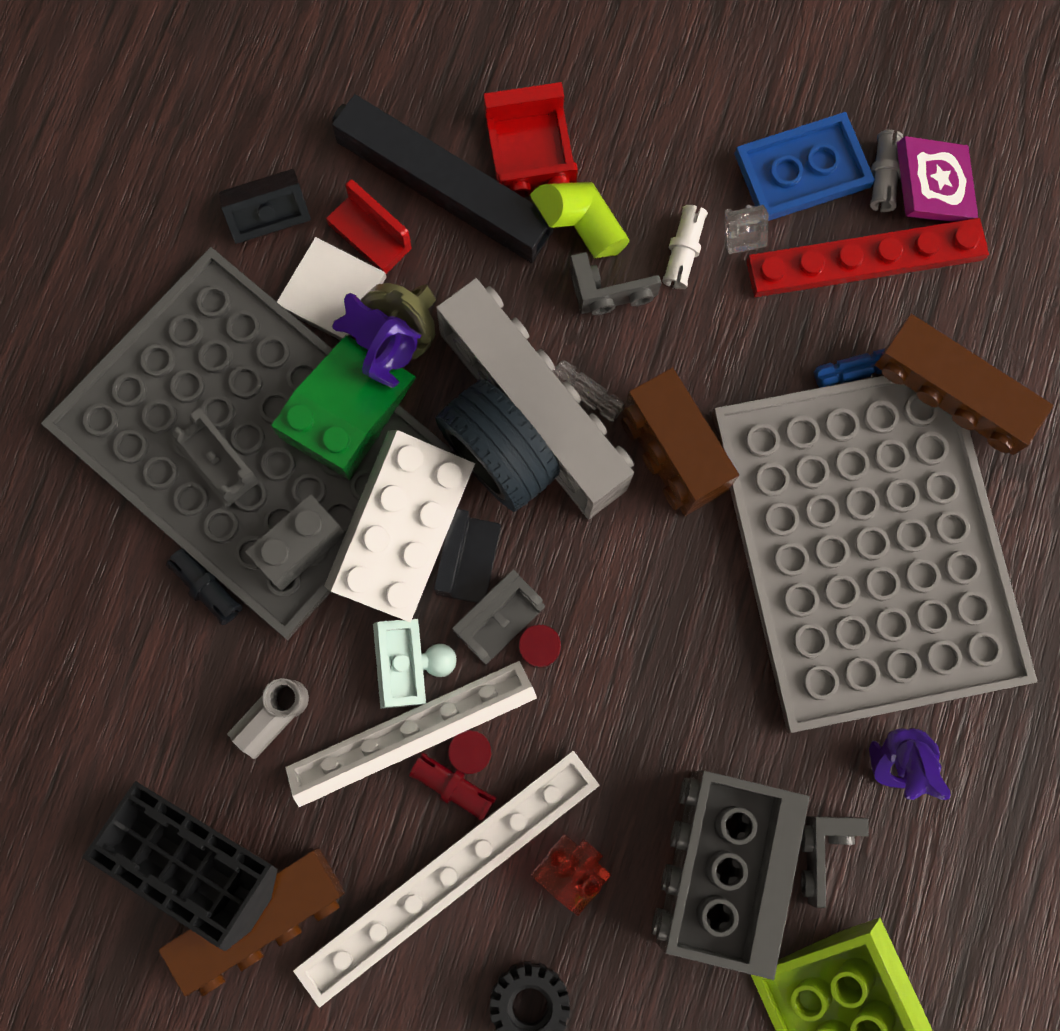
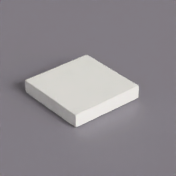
[277,237,386,341]

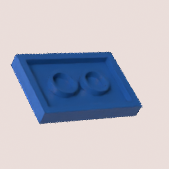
[734,112,875,223]

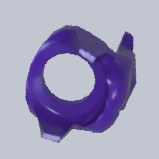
[332,293,421,388]
[869,728,951,800]

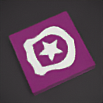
[896,136,978,222]

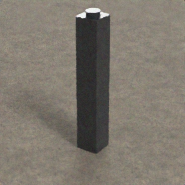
[332,94,554,263]

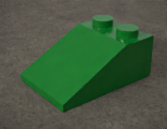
[271,335,416,480]

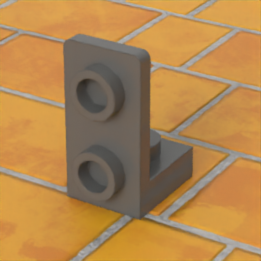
[569,252,661,315]
[801,816,869,908]

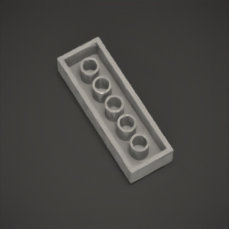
[436,278,634,520]

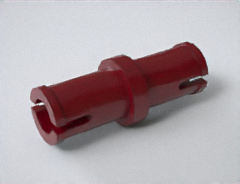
[409,753,497,822]

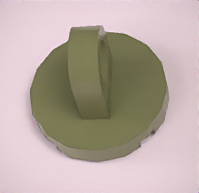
[361,283,436,359]

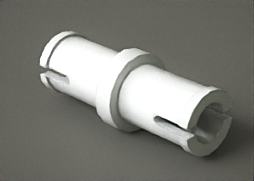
[662,205,708,289]

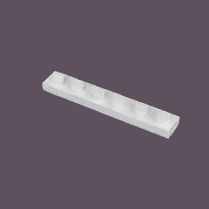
[285,661,537,807]

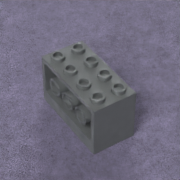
[651,771,810,980]

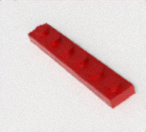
[746,218,989,298]

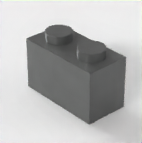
[245,495,345,590]

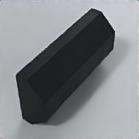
[82,781,278,951]

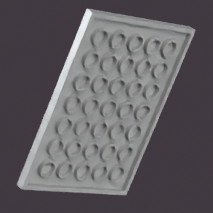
[712,376,1038,734]

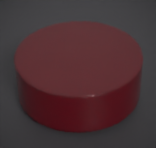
[519,624,561,668]
[449,730,492,774]

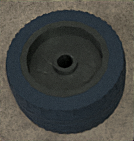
[435,379,560,512]

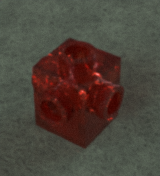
[531,834,612,916]

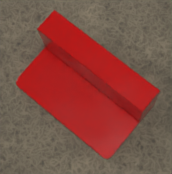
[326,179,412,274]

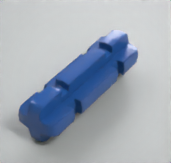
[814,348,885,388]

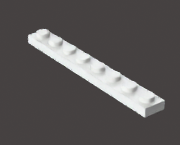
[293,751,600,1008]

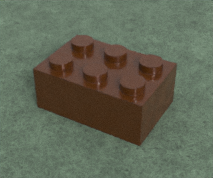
[621,367,739,517]

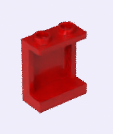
[484,82,578,198]

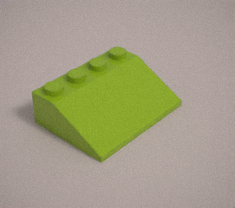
[751,918,933,1031]

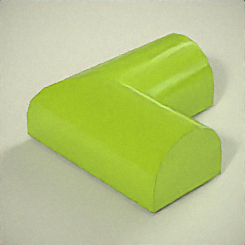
[530,182,629,258]

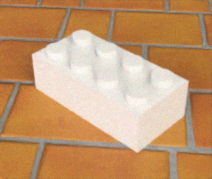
[324,430,475,622]

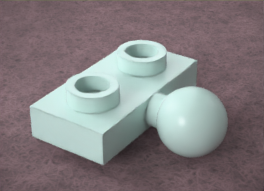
[373,619,457,709]

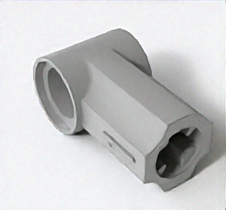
[227,678,309,759]

